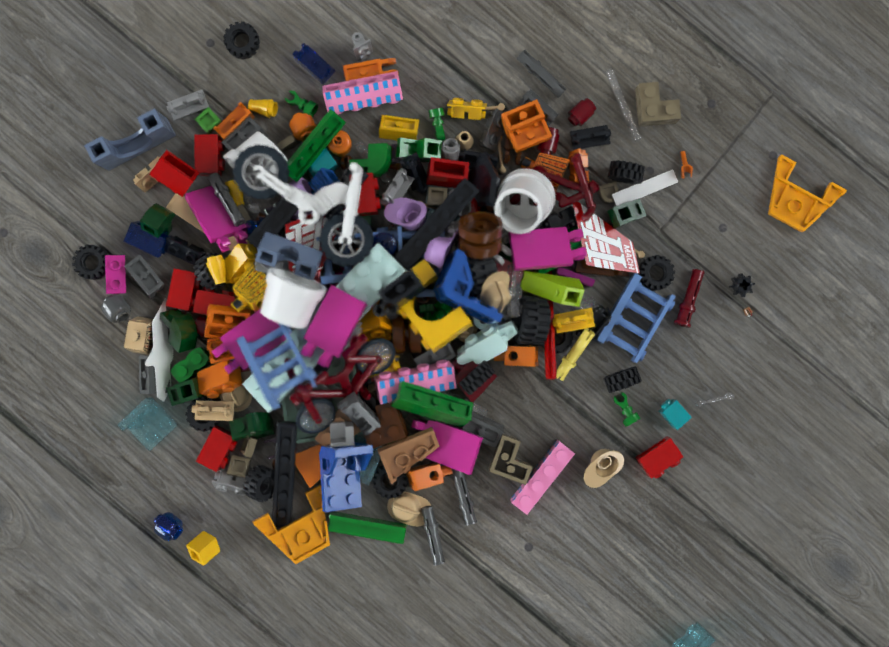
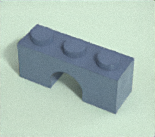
[256,232,323,281]

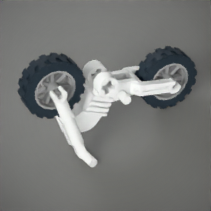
[233,145,374,266]

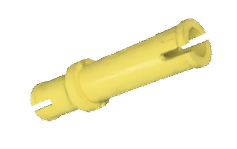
[556,328,596,381]

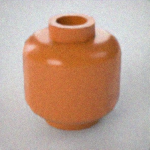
[289,112,316,142]
[327,130,352,157]

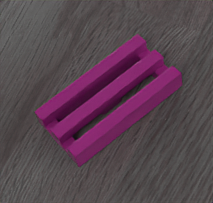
[555,267,595,288]

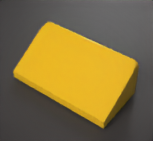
[379,115,419,141]

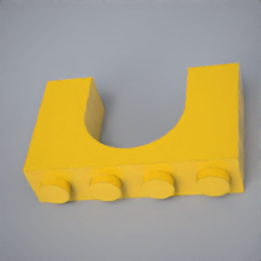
[399,259,472,353]

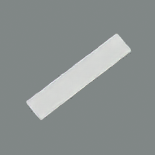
[612,169,678,206]

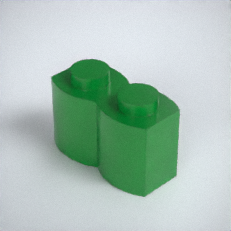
[170,347,211,383]

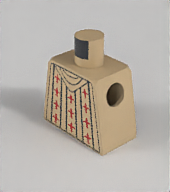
[124,316,153,355]

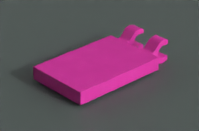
[185,185,248,253]
[508,227,587,271]
[300,285,368,367]
[212,309,291,374]
[411,419,483,475]

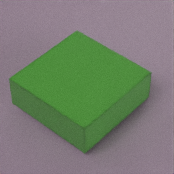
[194,107,222,134]

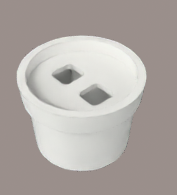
[223,131,288,187]
[495,169,556,234]
[260,268,327,328]

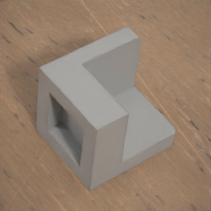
[330,421,354,447]

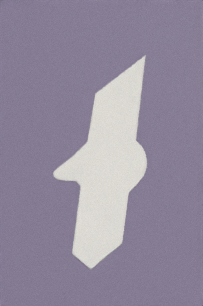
[145,299,173,402]

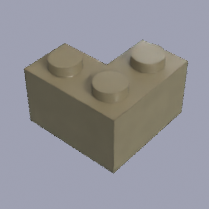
[635,82,681,127]
[488,434,532,485]

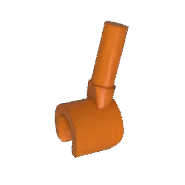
[680,151,693,179]

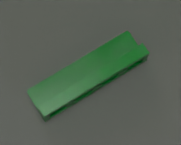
[287,109,346,182]
[391,381,473,427]
[328,511,407,544]

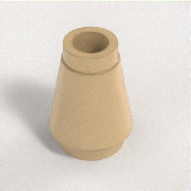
[455,131,474,151]

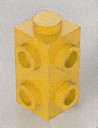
[225,243,257,284]

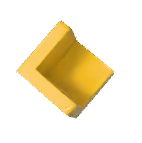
[186,531,220,566]

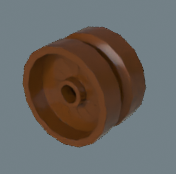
[458,212,502,259]
[392,311,423,353]

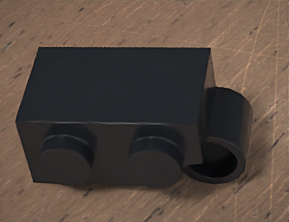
[378,269,425,320]

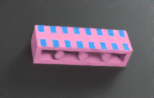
[322,71,403,115]
[374,360,457,404]
[510,440,575,515]

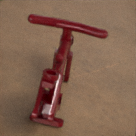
[510,153,600,222]

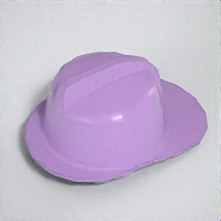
[384,197,427,231]
[424,230,459,273]

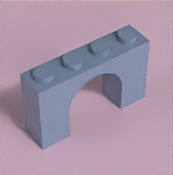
[84,109,176,171]

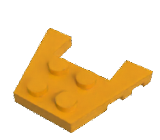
[768,154,847,232]
[252,485,330,564]

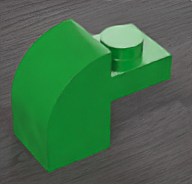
[396,137,442,162]
[349,143,392,178]

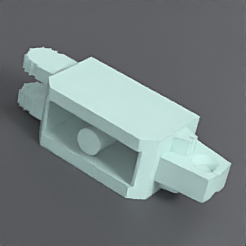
[456,321,518,365]

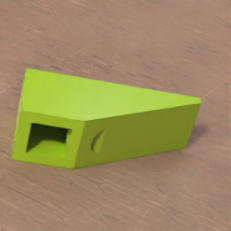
[519,271,585,307]

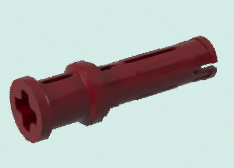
[674,269,705,328]

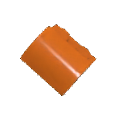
[501,99,552,153]
[204,304,251,338]

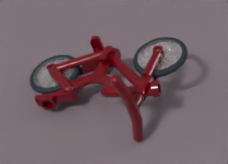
[284,333,395,434]

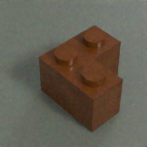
[364,402,409,448]

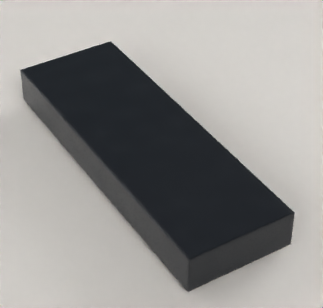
[247,197,299,248]

